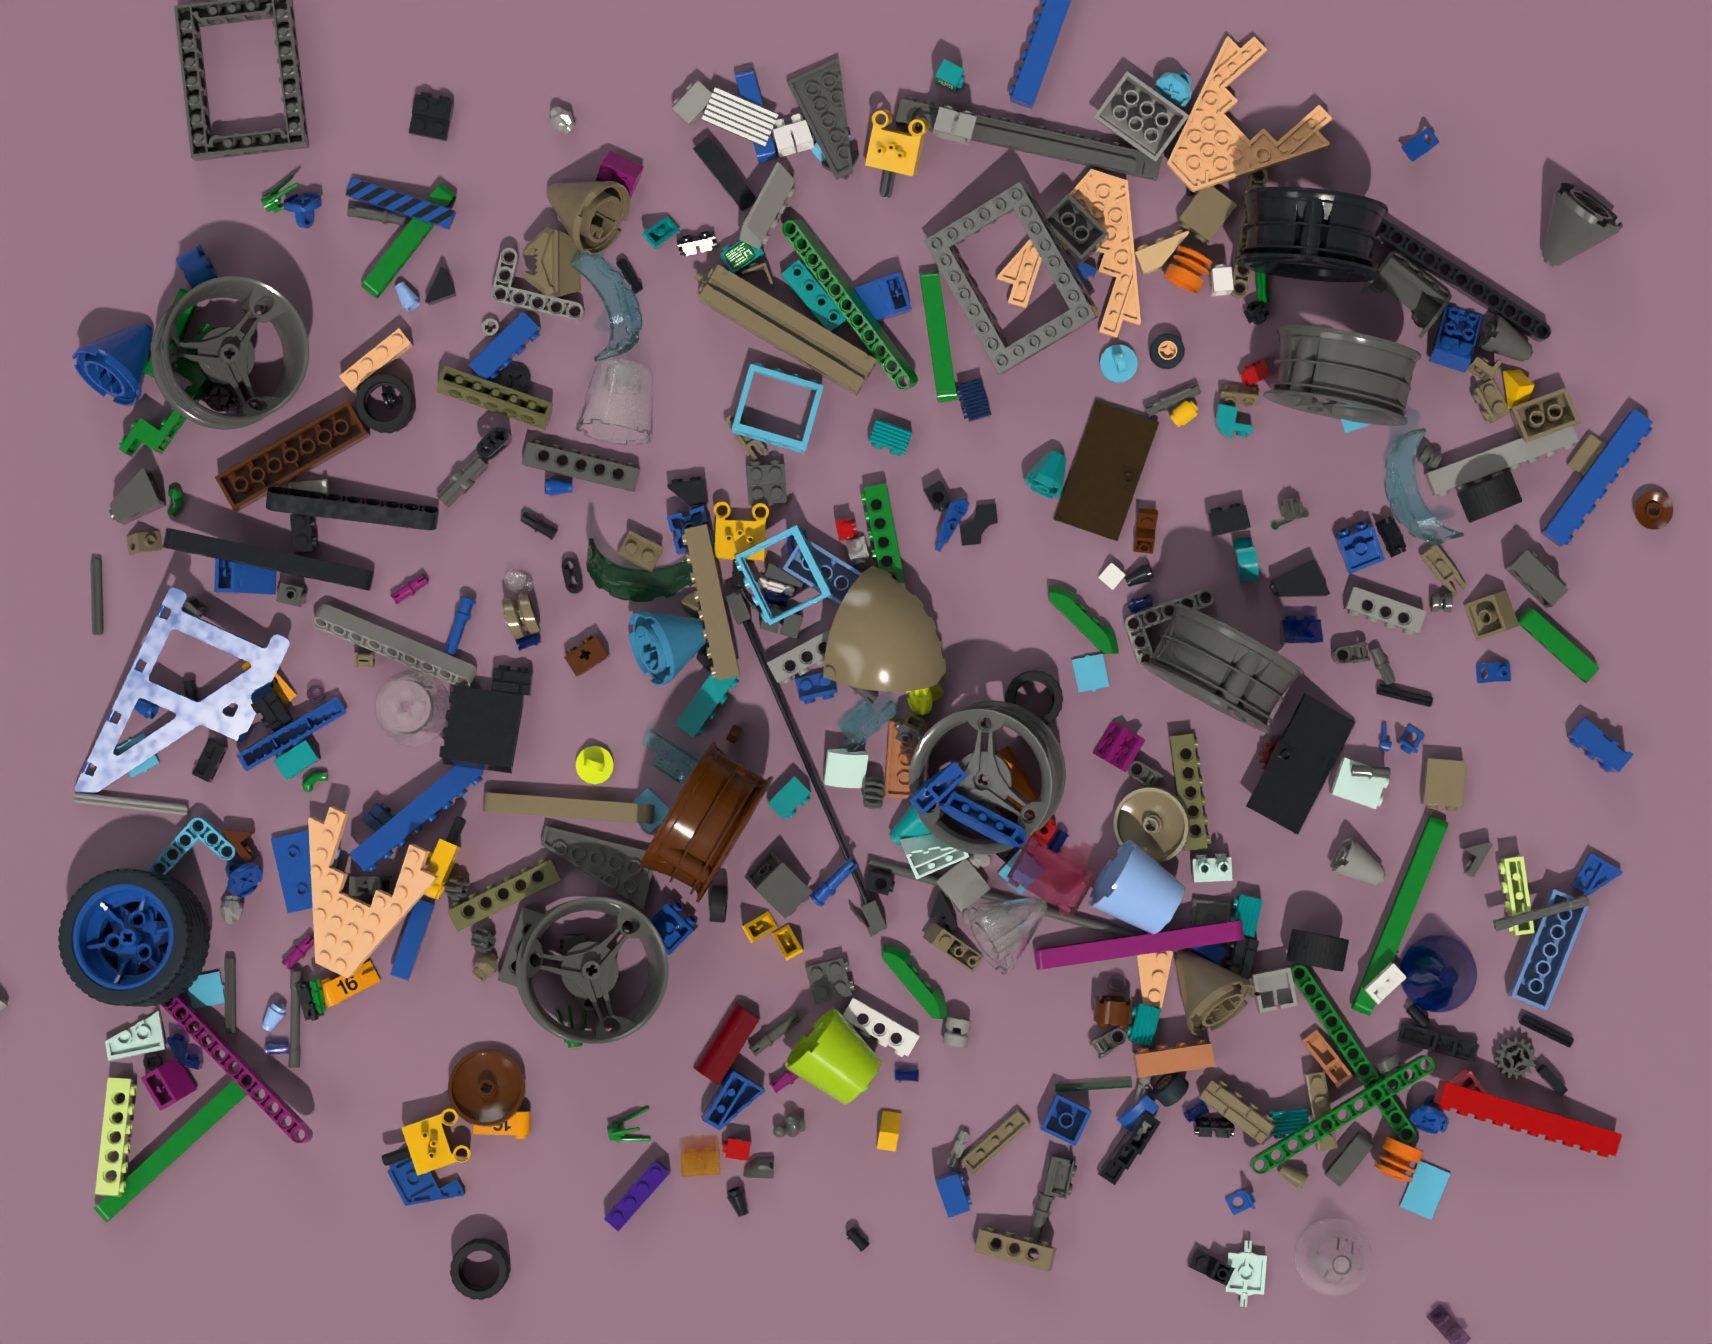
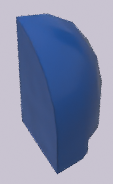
[1192,944,1228,965]

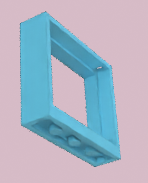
[730,363,824,454]
[735,525,833,625]

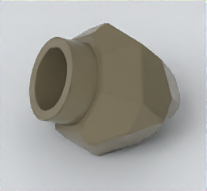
[472,952,498,981]

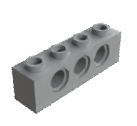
[1344,586,1427,636]
[767,629,830,685]

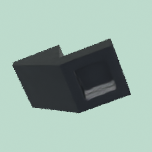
[1188,1248,1235,1286]

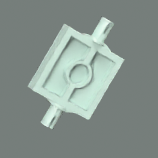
[1225,1240,1267,1307]

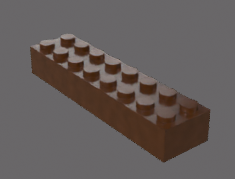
[215,401,370,512]

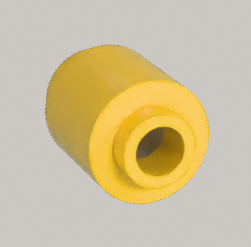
[1169,400,1198,428]

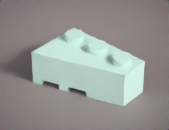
[900,834,969,880]

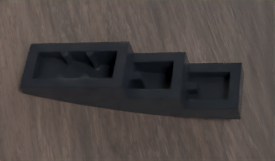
[692,137,757,211]
[1397,1023,1480,1063]
[1098,1112,1161,1185]

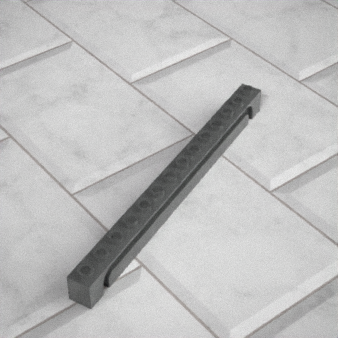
[896,97,1163,181]

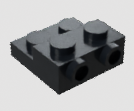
[409,92,455,142]

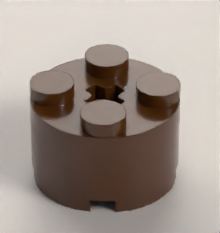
[1093,995,1133,1029]

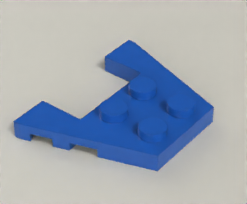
[387,1157,465,1206]

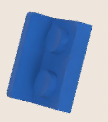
[795,672,837,704]

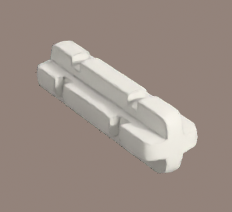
[758,577,795,596]

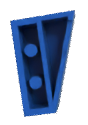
[1567,718,1634,773]
[701,1068,766,1130]

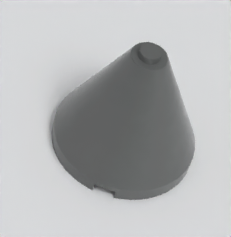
[1543,181,1623,267]

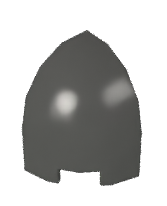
[743,1157,774,1178]

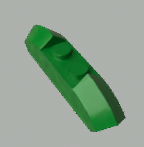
[1048,585,1119,654]
[882,944,947,1019]

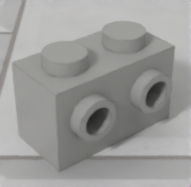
[672,81,712,127]

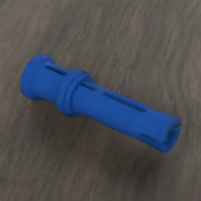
[444,596,477,655]
[810,857,859,907]

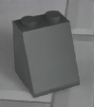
[109,468,166,525]
[745,851,812,919]

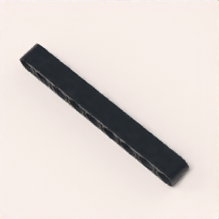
[266,486,439,530]

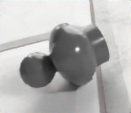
[773,1113,805,1139]

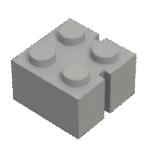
[933,105,977,146]
[1251,967,1298,1013]

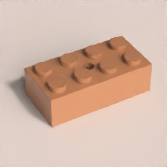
[1133,1038,1215,1078]

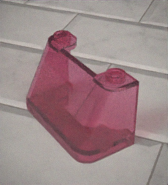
[1006,836,1097,917]

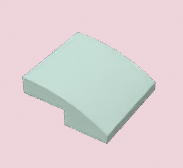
[823,748,868,788]

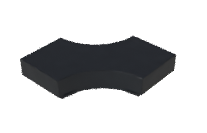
[960,504,998,546]

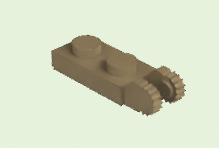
[724,411,768,462]
[1420,544,1467,597]

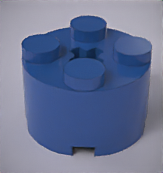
[176,245,218,289]

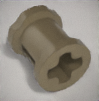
[354,650,375,668]

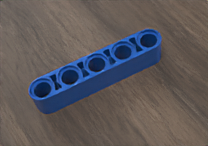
[734,68,777,163]

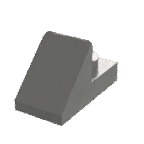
[1461,842,1493,877]

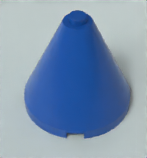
[72,323,153,406]

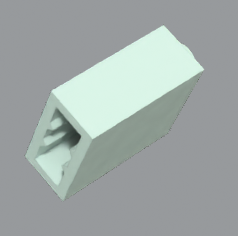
[1330,758,1390,809]

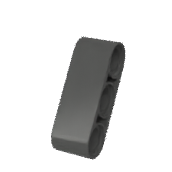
[1324,1131,1374,1187]

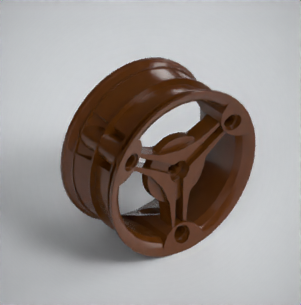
[639,742,773,903]

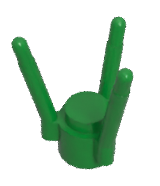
[261,175,299,213]
[555,1005,587,1048]
[607,1107,651,1142]

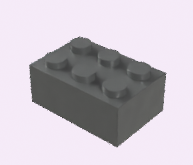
[1045,193,1109,265]
[1504,550,1568,608]

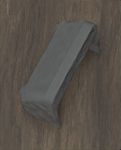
[1360,250,1452,339]

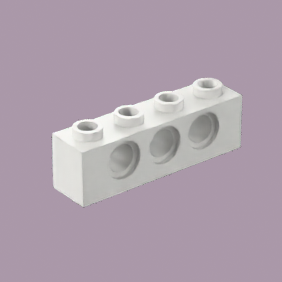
[843,997,920,1057]

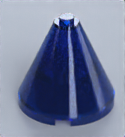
[1399,935,1477,1012]

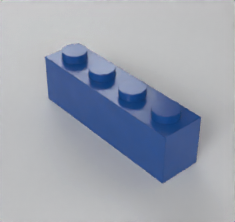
[469,311,541,382]

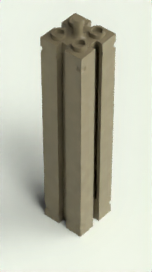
[694,264,877,396]

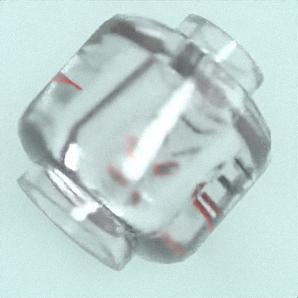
[504,567,534,595]

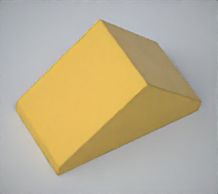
[1503,369,1535,409]
[742,911,778,943]
[772,924,803,961]
[877,1110,902,1152]

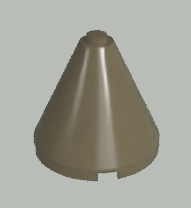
[547,181,630,255]
[1175,951,1255,1035]

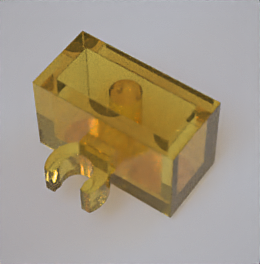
[680,1146,721,1177]

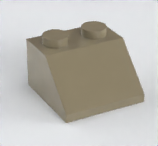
[1464,590,1519,641]

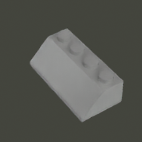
[739,162,796,250]

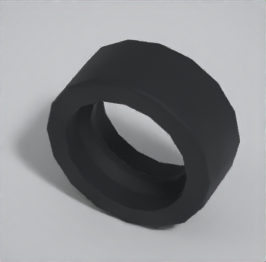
[709,885,728,923]

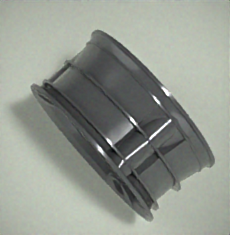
[151,276,309,430]
[1264,325,1421,426]
[1142,603,1304,734]
[909,701,1066,855]
[516,897,669,1044]

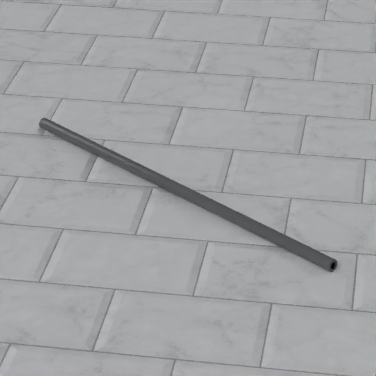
[868,858,1184,953]

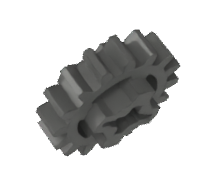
[1494,1037,1537,1079]

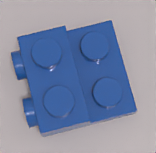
[1334,521,1385,574]
[650,899,698,955]

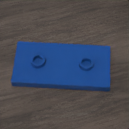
[271,830,313,913]

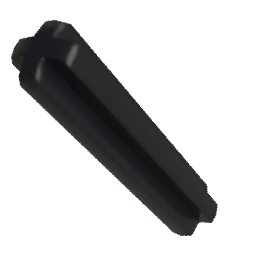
[1376,684,1433,707]
[1519,1015,1574,1047]

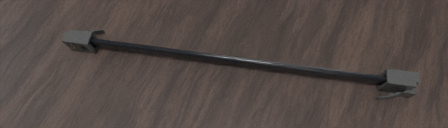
[726,588,887,937]

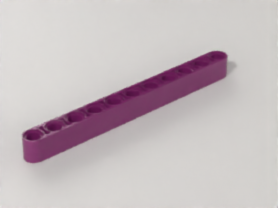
[1034,920,1245,970]
[161,994,313,1143]

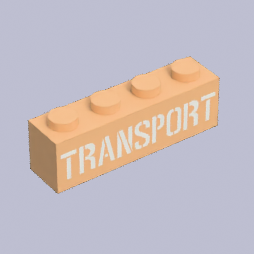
[339,328,413,393]

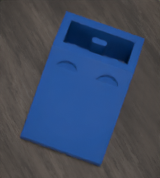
[848,272,912,323]
[1429,304,1482,373]
[214,559,276,595]

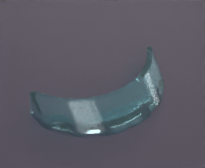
[571,252,642,362]
[1384,428,1464,545]

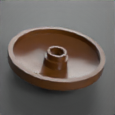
[448,1049,526,1127]

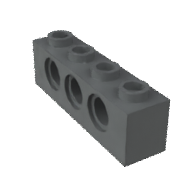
[498,907,544,987]

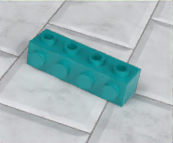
[781,260,847,333]
[675,673,740,738]

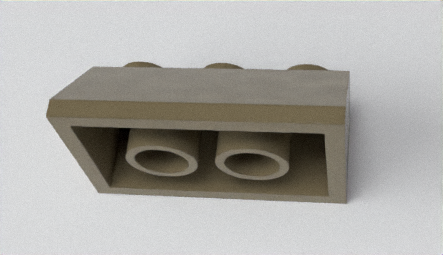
[1510,388,1580,443]

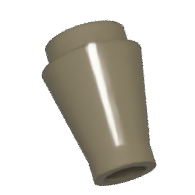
[1279,1164,1309,1188]

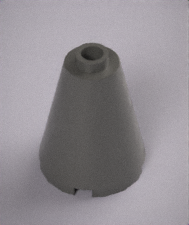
[1477,314,1533,362]

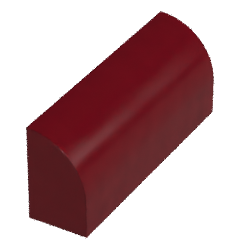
[693,1002,760,1085]

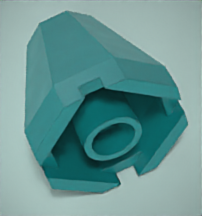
[1024,450,1066,499]

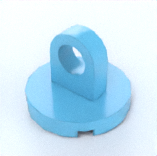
[1155,71,1192,108]
[1099,344,1138,383]

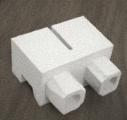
[773,114,814,157]

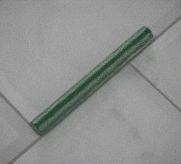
[1055,1080,1132,1092]

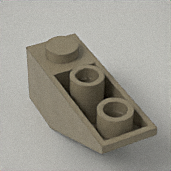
[923,921,983,972]

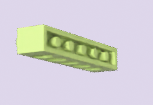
[95,1078,137,1197]

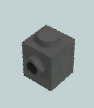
[276,583,307,607]

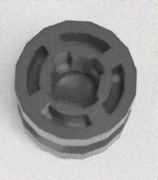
[1417,445,1444,470]
[1430,593,1453,613]

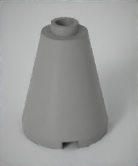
[1330,838,1386,885]

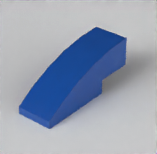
[907,761,967,815]

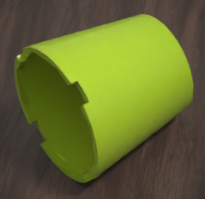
[785,1008,882,1105]

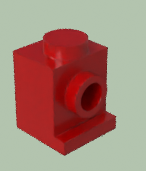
[1239,358,1270,386]
[835,518,858,542]
[1029,819,1057,847]

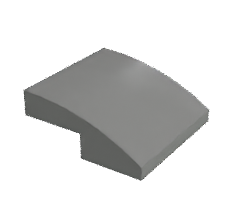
[935,859,991,913]

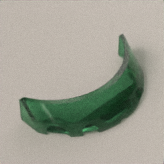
[586,538,696,602]

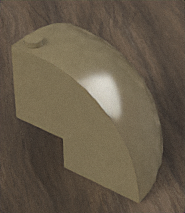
[823,566,946,692]

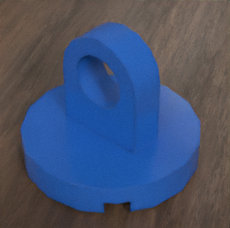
[283,192,322,228]
[225,861,263,897]
[1410,1096,1449,1134]

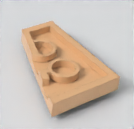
[1137,951,1173,1008]

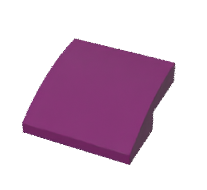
[1093,721,1145,773]

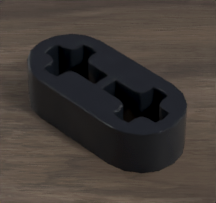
[561,558,583,594]
[1536,1064,1568,1097]

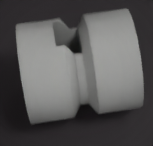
[943,1017,972,1048]
[1375,1053,1410,1088]

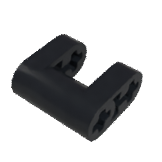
[477,427,512,460]

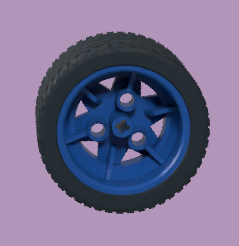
[58,869,210,1007]

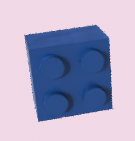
[1039,1093,1092,1146]
[935,1170,972,1218]

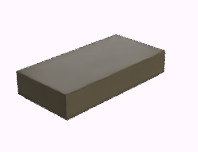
[1567,434,1606,476]

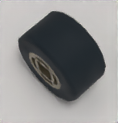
[1152,1072,1189,1107]

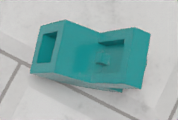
[1215,404,1254,439]
[1232,537,1259,584]

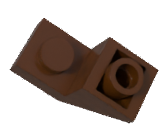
[1134,508,1158,554]

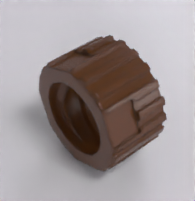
[726,725,742,744]

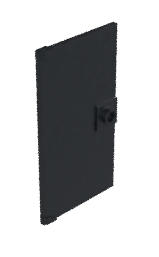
[1246,693,1356,835]

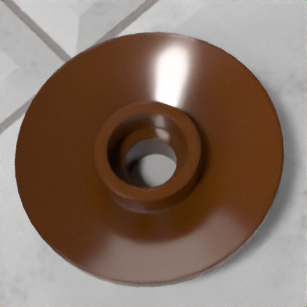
[1634,491,1673,530]

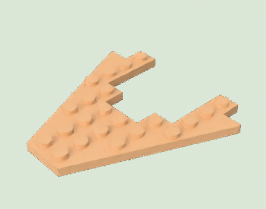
[1167,36,1332,192]
[997,169,1141,338]
[308,806,439,978]

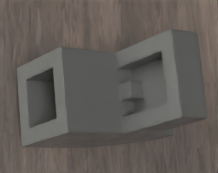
[349,876,393,896]

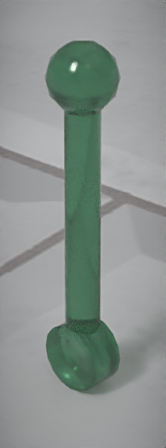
[1271,510,1309,530]

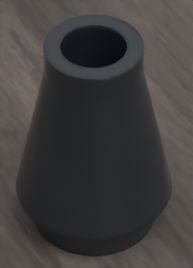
[1124,564,1154,587]
[727,1186,749,1217]

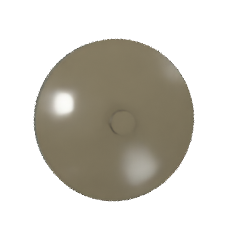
[1114,786,1190,863]

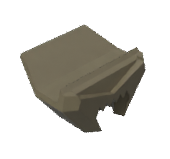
[523,227,580,298]

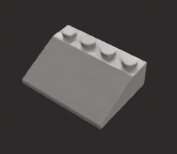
[1093,71,1189,162]

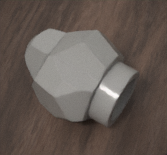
[550,106,576,134]
[968,854,993,869]
[220,896,244,925]

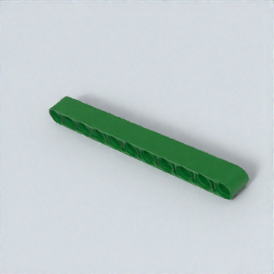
[782,219,918,390]
[1351,815,1448,1016]
[1291,964,1416,1143]
[1249,1055,1435,1174]
[93,1075,252,1223]

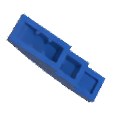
[390,900,435,981]

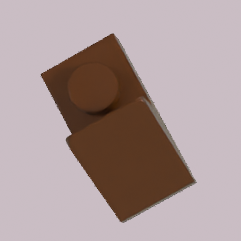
[223,830,255,863]

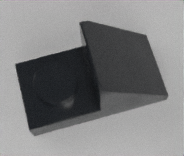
[929,892,958,930]

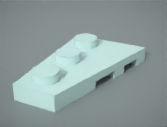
[105,1011,166,1061]

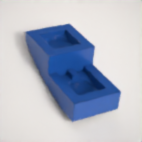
[1117,1093,1160,1130]

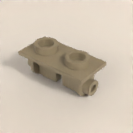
[1219,384,1260,406]

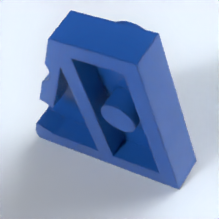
[1571,853,1623,896]

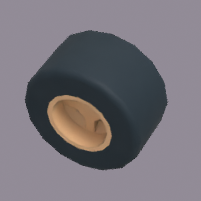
[1149,333,1185,369]

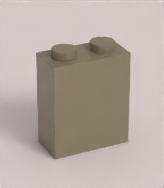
[1178,186,1237,244]
[1421,758,1466,811]

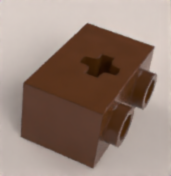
[564,636,610,677]

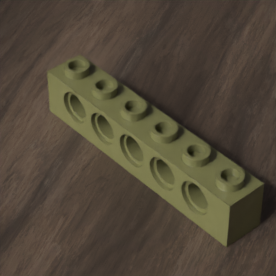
[437,366,553,430]
[1169,734,1210,851]
[447,858,562,932]

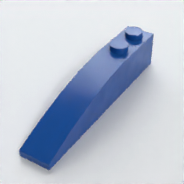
[235,696,347,771]

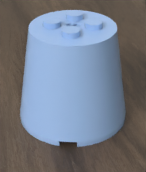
[1089,840,1185,934]

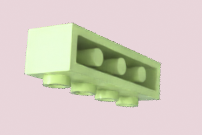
[1498,856,1535,936]

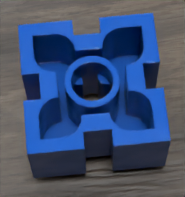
[667,506,715,555]

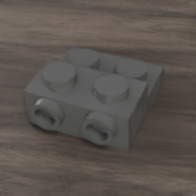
[746,460,787,505]
[805,957,855,1004]

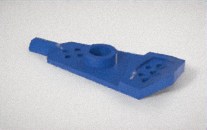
[935,498,969,552]

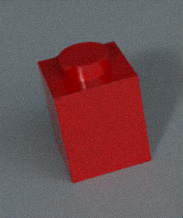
[722,1137,751,1161]

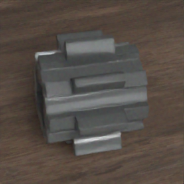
[1279,498,1304,521]
[444,875,470,900]
[470,928,496,953]

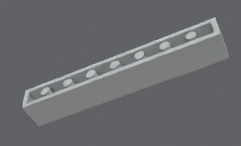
[1425,426,1579,497]

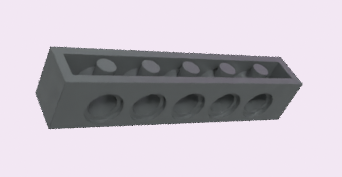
[522,440,640,492]

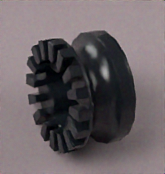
[381,390,397,409]
[143,1052,162,1070]

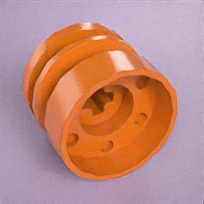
[1164,246,1214,294]
[1374,1136,1424,1182]

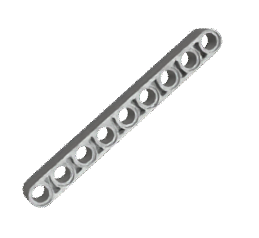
[312,604,477,687]

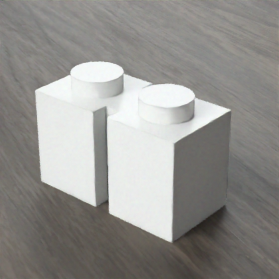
[1209,264,1234,297]

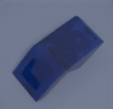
[167,1034,204,1070]

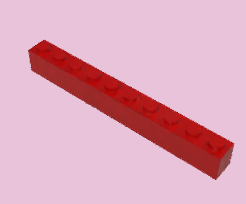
[1433,1080,1622,1158]

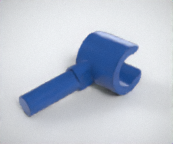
[1379,724,1392,752]

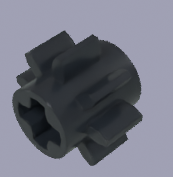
[1244,301,1269,325]

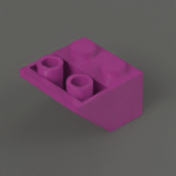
[595,151,644,199]
[141,1056,197,1111]

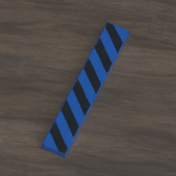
[345,177,456,230]

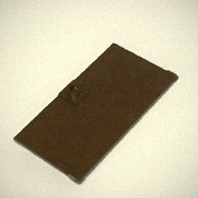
[1053,401,1159,542]

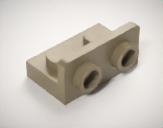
[1467,357,1502,382]
[1471,379,1511,424]
[618,531,663,572]

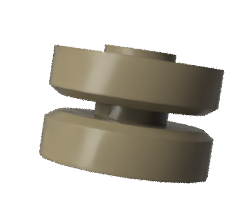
[502,592,541,640]

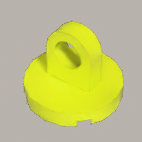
[906,684,944,715]
[575,746,614,784]

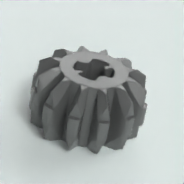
[863,777,885,809]

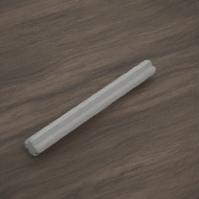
[74,792,189,815]

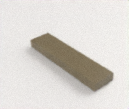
[960,1109,1031,1174]

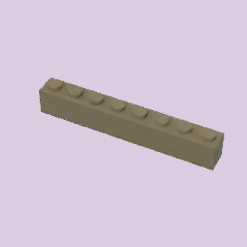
[681,524,740,680]

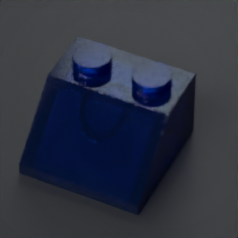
[1280,616,1323,644]

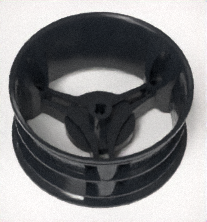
[1235,187,1388,282]

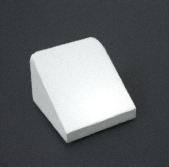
[1098,563,1126,590]

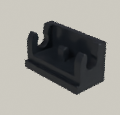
[192,739,228,782]

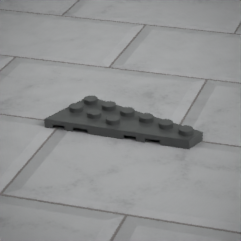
[787,57,853,180]
[541,826,653,909]

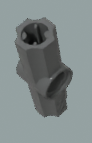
[437,455,488,508]

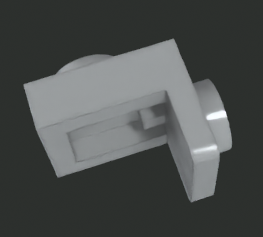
[845,536,870,569]

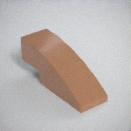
[1302,1030,1354,1090]

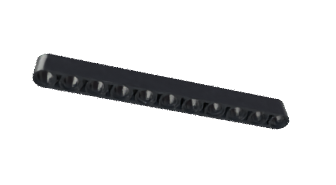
[1377,219,1551,342]
[163,528,374,591]

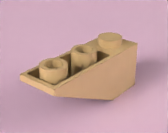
[1135,230,1189,276]

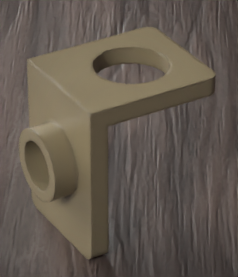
[741,262,774,286]
[126,531,162,555]

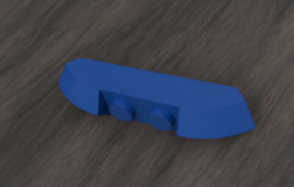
[939,791,1026,847]

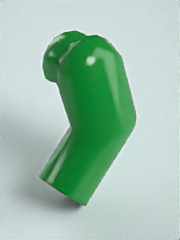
[167,487,184,517]
[302,772,328,792]

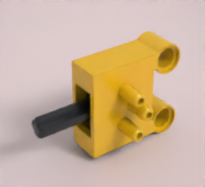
[865,109,929,198]
[714,502,770,587]
[424,816,466,900]
[381,1108,471,1176]

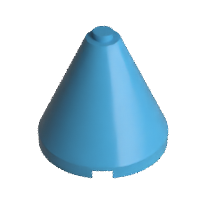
[629,611,708,686]

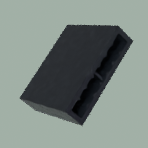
[439,686,524,773]

